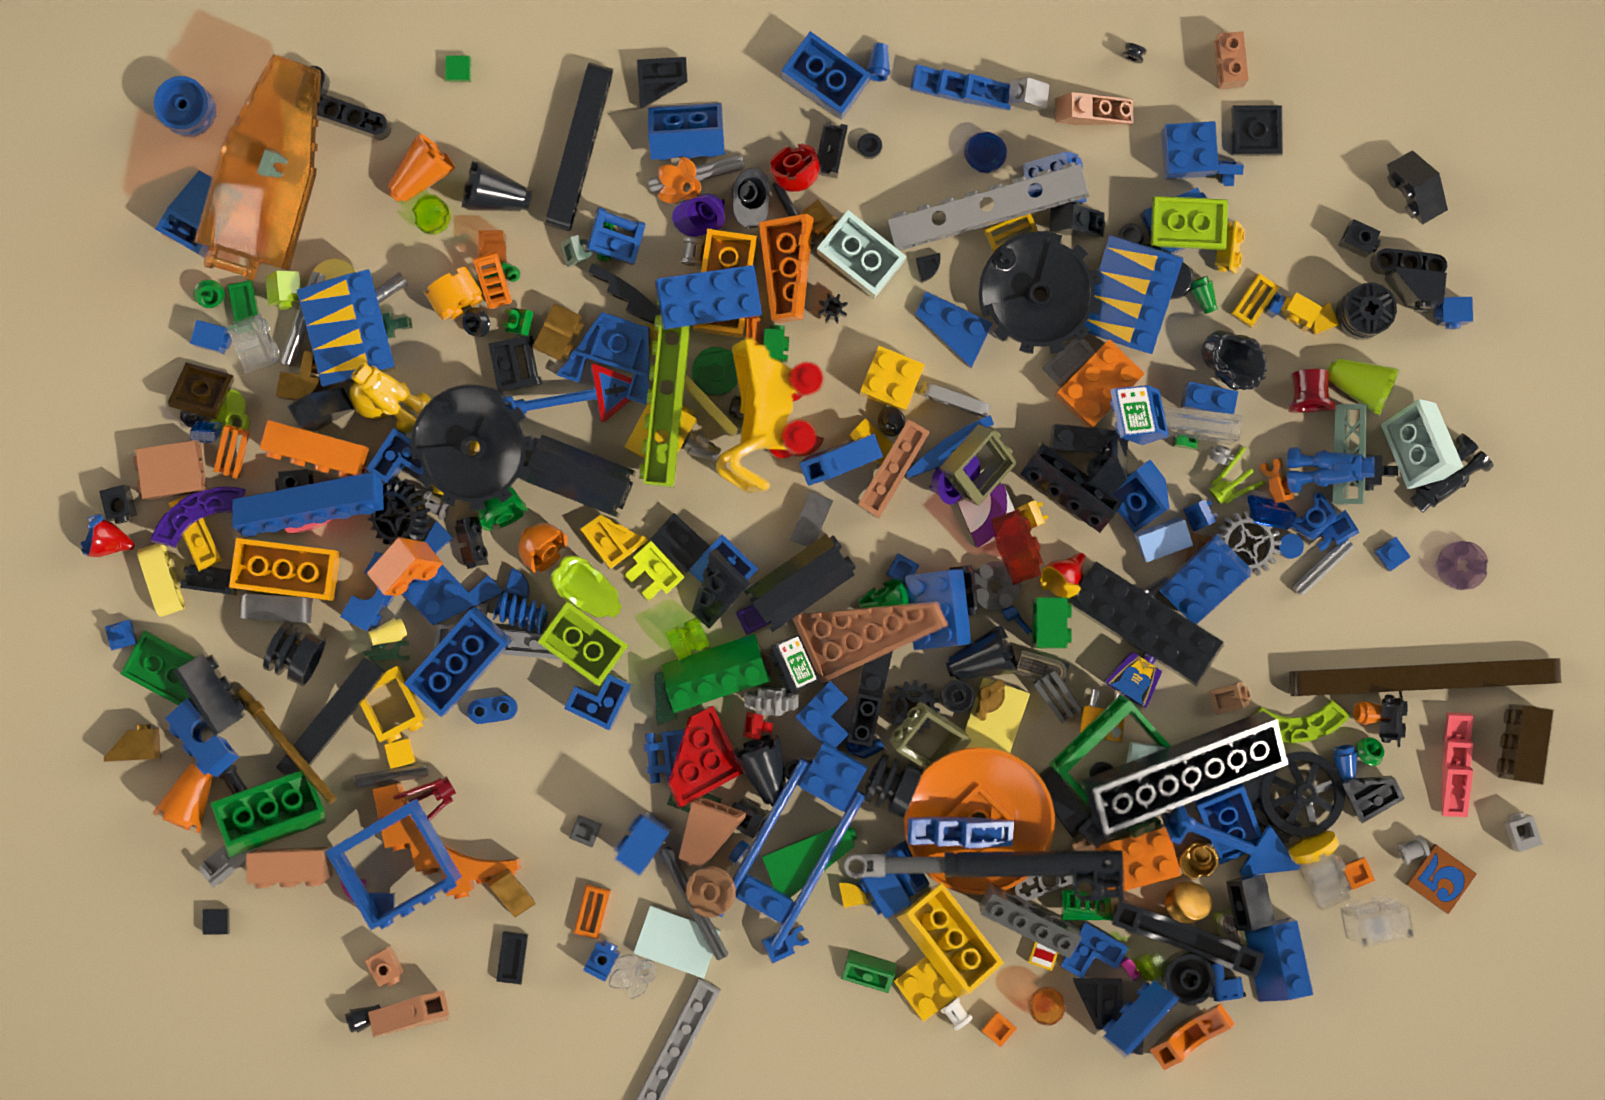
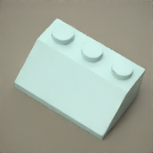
[1381,399,1463,489]

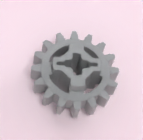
[744,686,799,716]

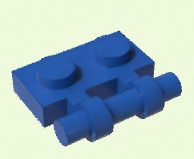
[643,729,685,784]

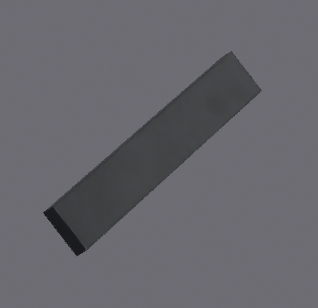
[276,655,386,776]

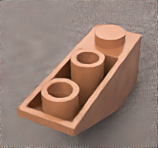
[1055,92,1133,125]
[368,990,449,1037]

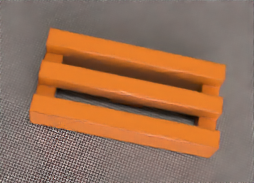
[213,424,250,479]
[574,884,611,939]

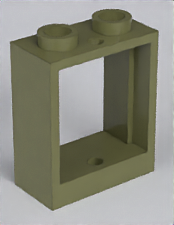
[939,424,1017,506]
[890,701,972,769]

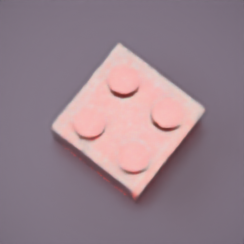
[991,509,1043,585]

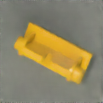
[1215,220,1245,274]

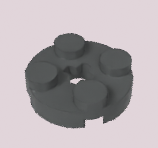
[971,561,1021,611]

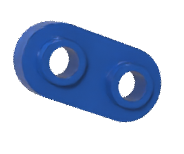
[467,695,518,724]

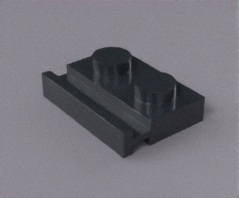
[650,513,710,573]

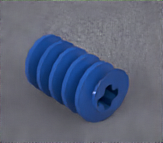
[493,591,548,634]

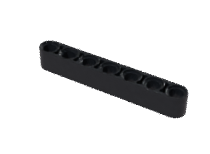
[545,62,613,232]

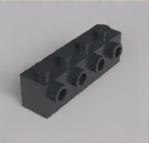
[1020,443,1123,533]

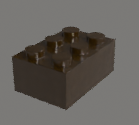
[1497,704,1554,785]

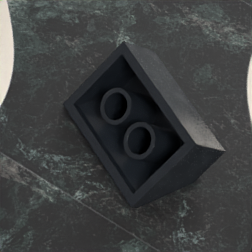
[174,651,246,736]

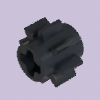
[818,293,848,324]

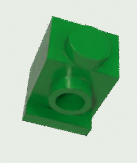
[764,325,789,363]

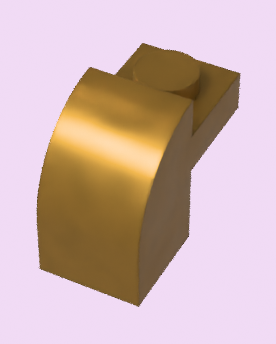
[276,351,322,401]

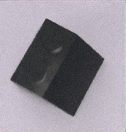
[1384,267,1447,313]

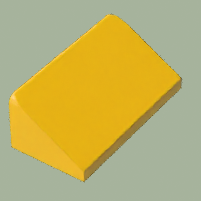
[849,418,894,466]

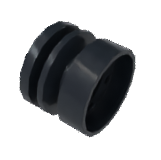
[1335,283,1397,340]
[263,622,326,686]
[863,753,923,818]

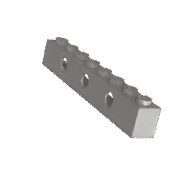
[888,162,1090,251]

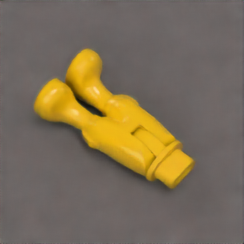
[351,362,431,434]

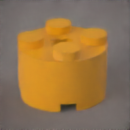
[424,267,484,320]

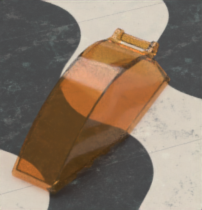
[195,54,321,281]

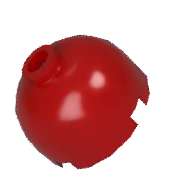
[769,144,820,192]

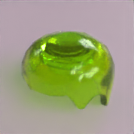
[412,194,451,235]

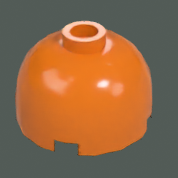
[518,523,568,573]

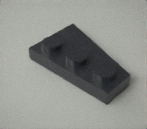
[692,548,750,629]

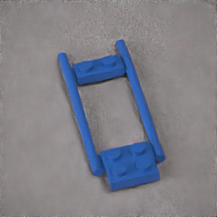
[719,742,868,950]

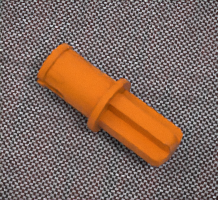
[746,317,763,346]

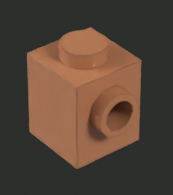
[365,945,405,987]

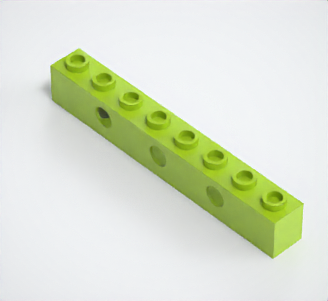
[639,297,691,488]

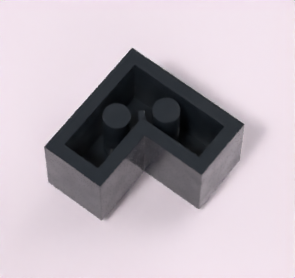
[1387,150,1448,225]

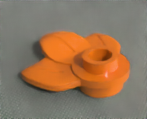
[658,157,701,204]

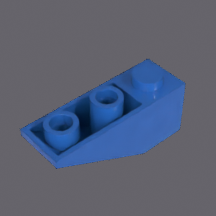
[799,434,883,486]

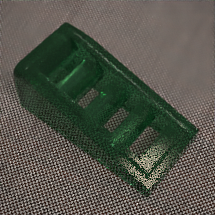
[654,672,678,725]

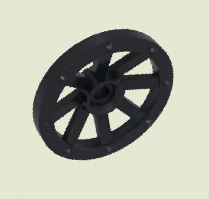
[1259,751,1345,837]

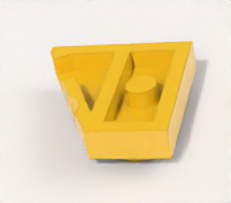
[580,515,648,570]

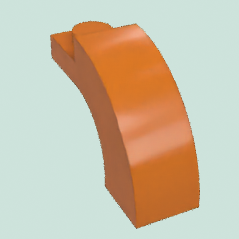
[1150,1003,1235,1070]

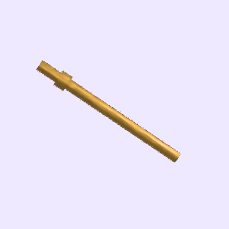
[237,688,337,805]

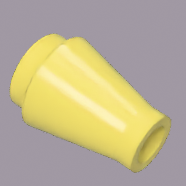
[368,618,407,646]

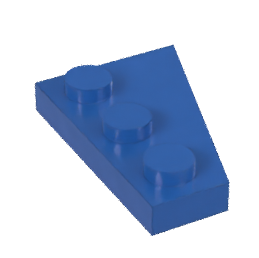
[915,292,993,368]

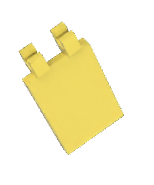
[965,677,1030,753]

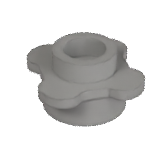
[1210,445,1235,465]

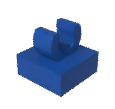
[1217,161,1244,186]
[1183,499,1218,531]
[105,620,137,651]

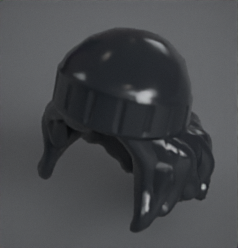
[1201,330,1268,391]

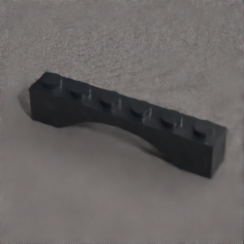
[1110,899,1264,979]

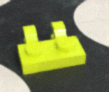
[625,541,685,601]

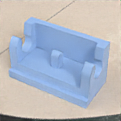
[1133,517,1193,562]

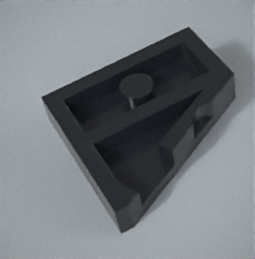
[637,57,688,108]
[1073,977,1122,1030]

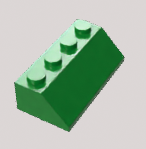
[661,633,771,713]
[210,771,326,858]

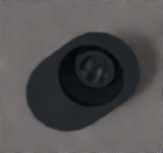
[731,168,770,228]

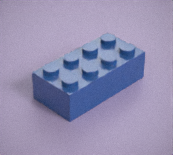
[404,607,513,717]

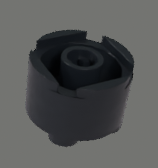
[1161,951,1216,1005]

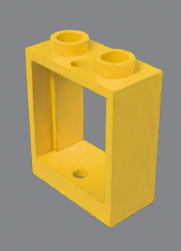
[360,666,428,744]

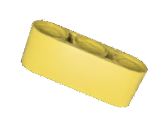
[137,543,185,617]

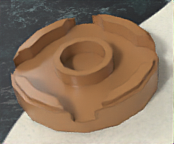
[686,866,736,917]

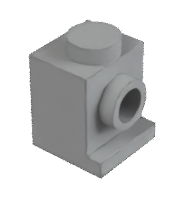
[1504,811,1543,852]

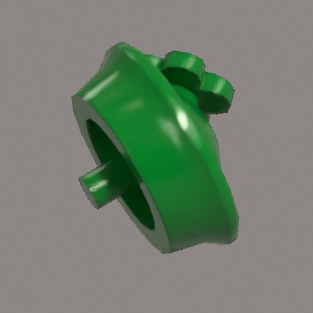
[193,279,225,308]
[1356,737,1385,766]

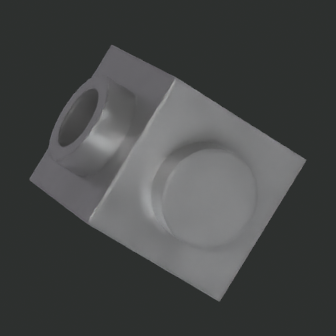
[1008,77,1050,111]

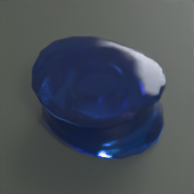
[964,131,1007,174]

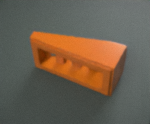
[473,252,512,309]

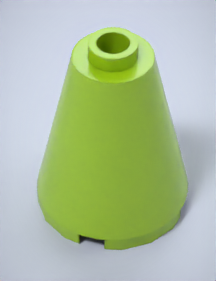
[1327,358,1400,415]

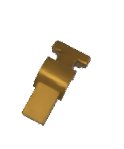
[975,679,1005,721]

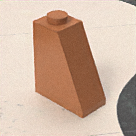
[678,797,746,867]

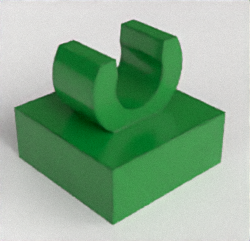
[501,308,534,336]

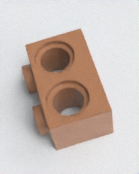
[1214,31,1249,89]

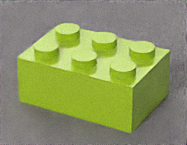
[538,601,629,686]

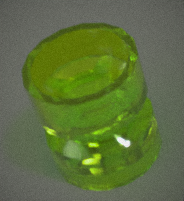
[666,617,711,661]

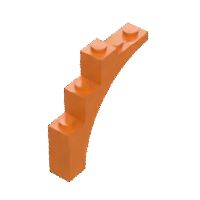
[372,783,521,899]

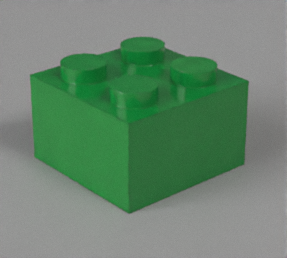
[1032,597,1072,648]

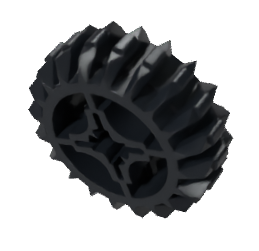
[367,481,432,545]

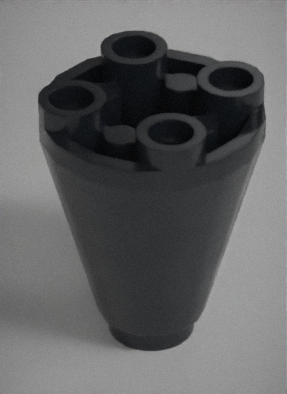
[461,161,532,212]

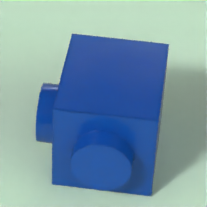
[1433,297,1473,329]

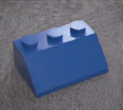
[648,103,725,160]
[1244,917,1314,1002]
[1102,980,1179,1059]

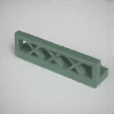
[1333,404,1367,505]

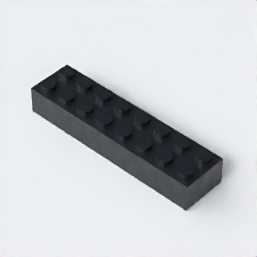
[1082,711,1288,835]

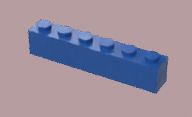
[232,472,383,537]

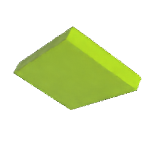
[1150,196,1228,250]

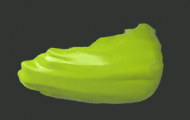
[550,555,622,618]

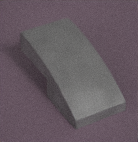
[790,491,833,547]

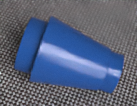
[866,43,890,82]
[1332,745,1357,779]

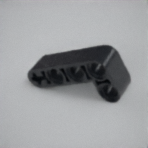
[295,66,391,140]

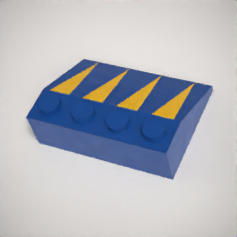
[1084,235,1183,354]
[297,269,395,387]

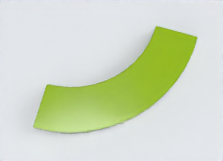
[1255,700,1351,743]

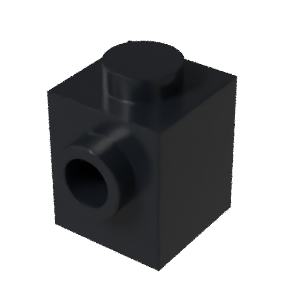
[1338,219,1381,258]
[275,469,314,491]

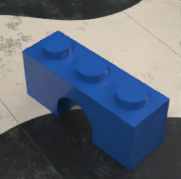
[340,551,394,631]
[165,698,239,777]

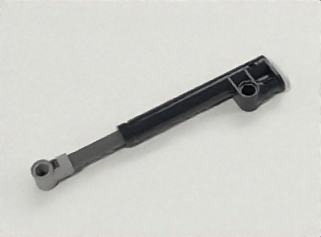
[844,850,1124,901]

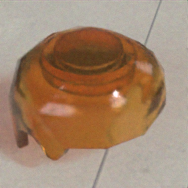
[1028,987,1066,1026]

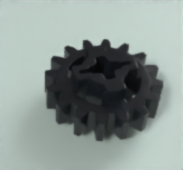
[886,680,940,734]

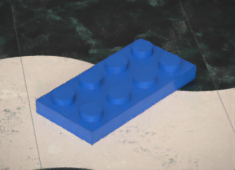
[655,265,762,330]

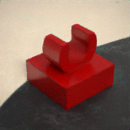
[743,712,773,739]

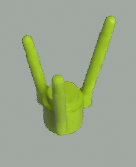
[1209,446,1265,505]

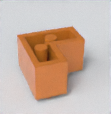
[367,537,443,596]

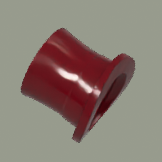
[1288,369,1336,413]

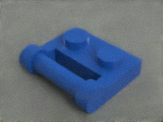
[586,207,645,265]

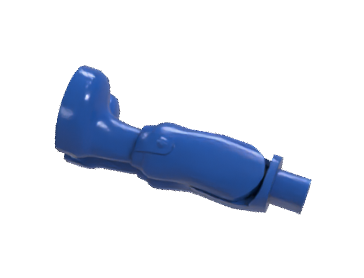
[1287,447,1375,493]

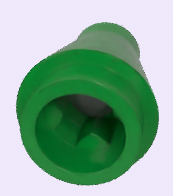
[1190,276,1218,314]

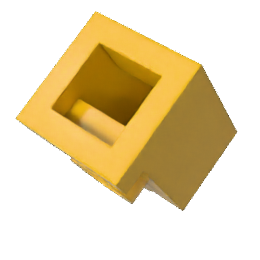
[1281,292,1322,332]

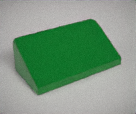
[841,950,897,993]

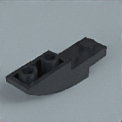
[847,651,893,747]

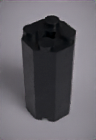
[524,434,636,518]
[744,534,856,632]

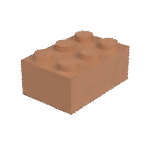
[246,847,333,888]

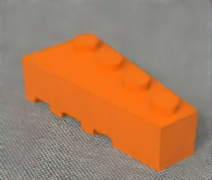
[759,214,814,323]
[259,420,369,478]

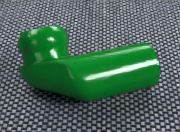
[485,262,520,282]

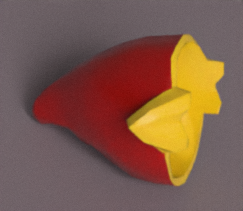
[1039,552,1086,599]

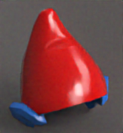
[80,514,135,557]

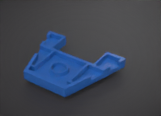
[557,312,650,405]
[403,521,504,625]

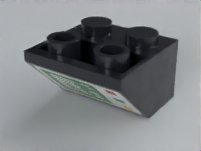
[769,634,819,692]

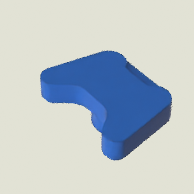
[1287,492,1336,540]

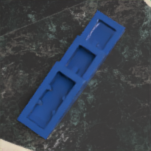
[910,64,1011,110]
[905,415,994,479]
[907,817,1014,848]

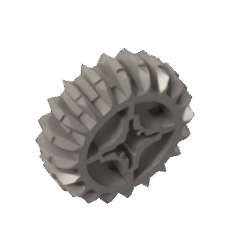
[1214,511,1281,578]

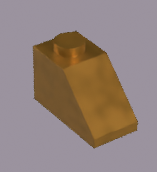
[104,724,161,762]

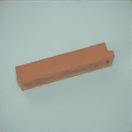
[858,419,930,519]

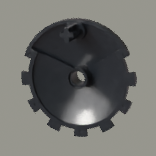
[978,231,1102,354]
[411,384,534,510]

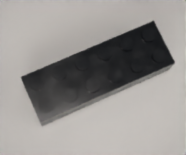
[1068,561,1224,687]

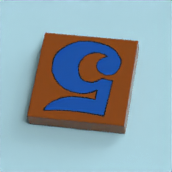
[1406,844,1477,914]

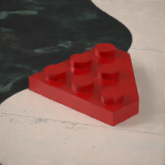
[667,706,743,807]

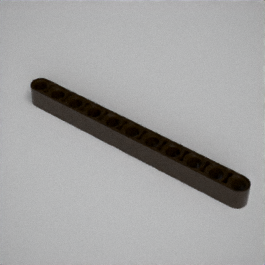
[1289,658,1562,696]

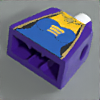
[1103,652,1162,708]

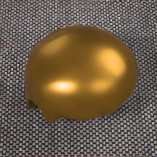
[1179,840,1219,880]

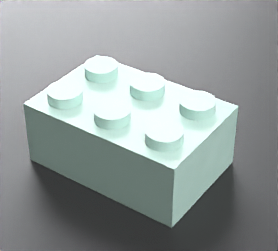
[817,210,906,299]

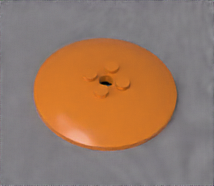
[904,747,1055,895]

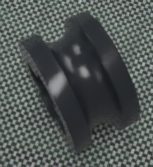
[1122,43,1147,64]

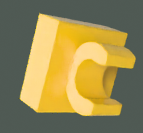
[1015,500,1048,532]

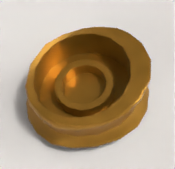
[1165,881,1213,923]

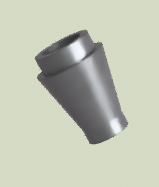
[683,432,721,461]

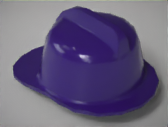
[672,193,725,237]
[929,456,981,505]

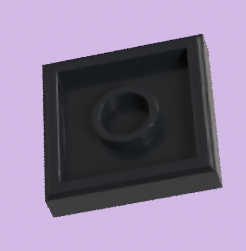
[1231,105,1283,156]

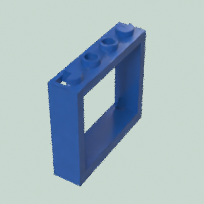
[325,799,462,930]

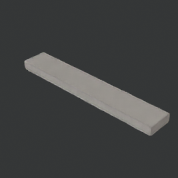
[434,624,561,660]
[636,978,721,1100]

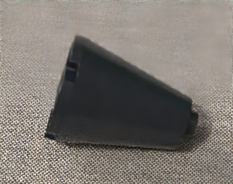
[946,625,1018,680]
[732,734,786,807]

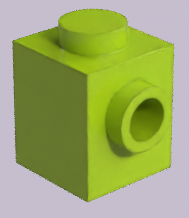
[265,271,301,310]

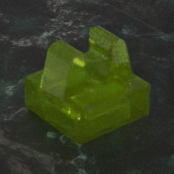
[1132,952,1165,981]

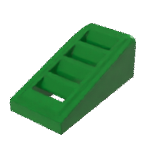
[1060,890,1112,920]

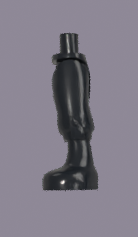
[1410,433,1494,513]

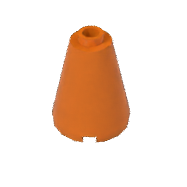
[388,134,456,202]
[152,761,213,834]

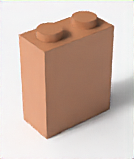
[133,440,207,500]

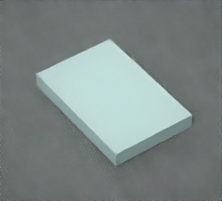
[633,905,721,978]

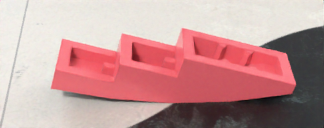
[1441,712,1474,817]

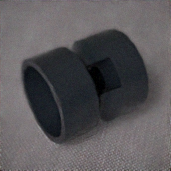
[940,680,975,713]

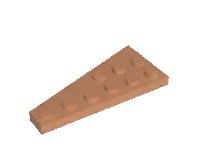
[793,602,947,683]

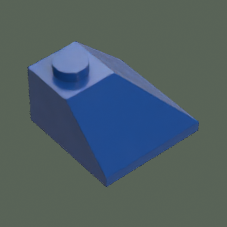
[1110,459,1170,533]

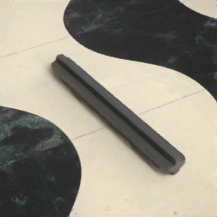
[659,847,728,960]

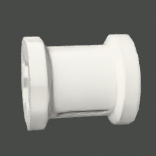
[940,997,973,1031]

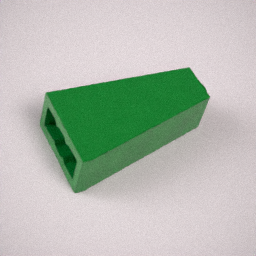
[762,825,857,898]

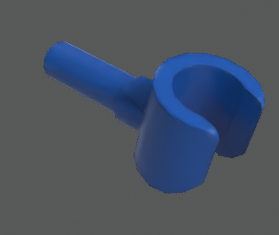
[1002,606,1032,635]

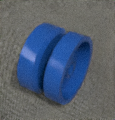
[154,76,216,137]

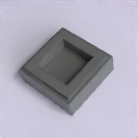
[569,815,602,848]

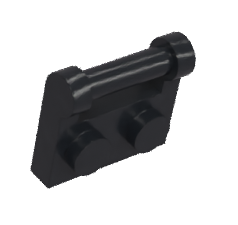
[488,335,542,392]

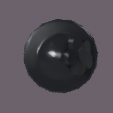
[462,307,490,337]
[878,406,906,437]

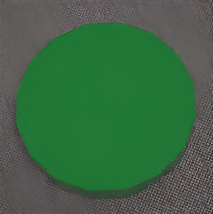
[692,347,738,396]

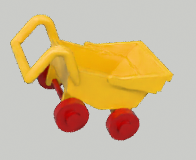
[716,338,824,494]

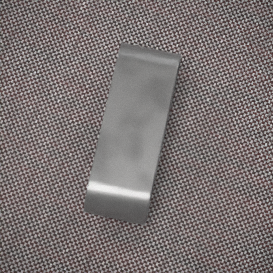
[239,593,313,623]

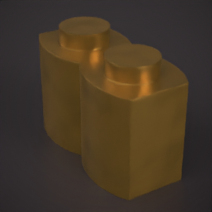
[533,303,584,362]

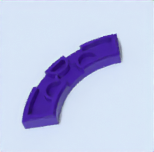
[151,486,246,548]

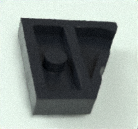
[1339,775,1405,823]

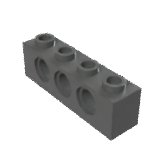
[979,883,1082,959]

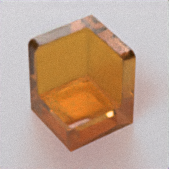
[479,230,506,264]

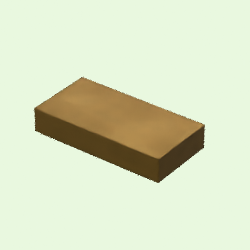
[487,868,536,918]

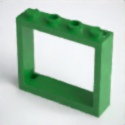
[1049,694,1171,806]

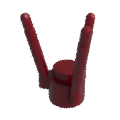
[393,776,456,830]

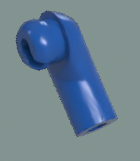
[847,738,885,759]

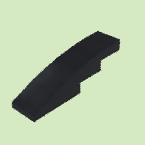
[588,263,673,333]

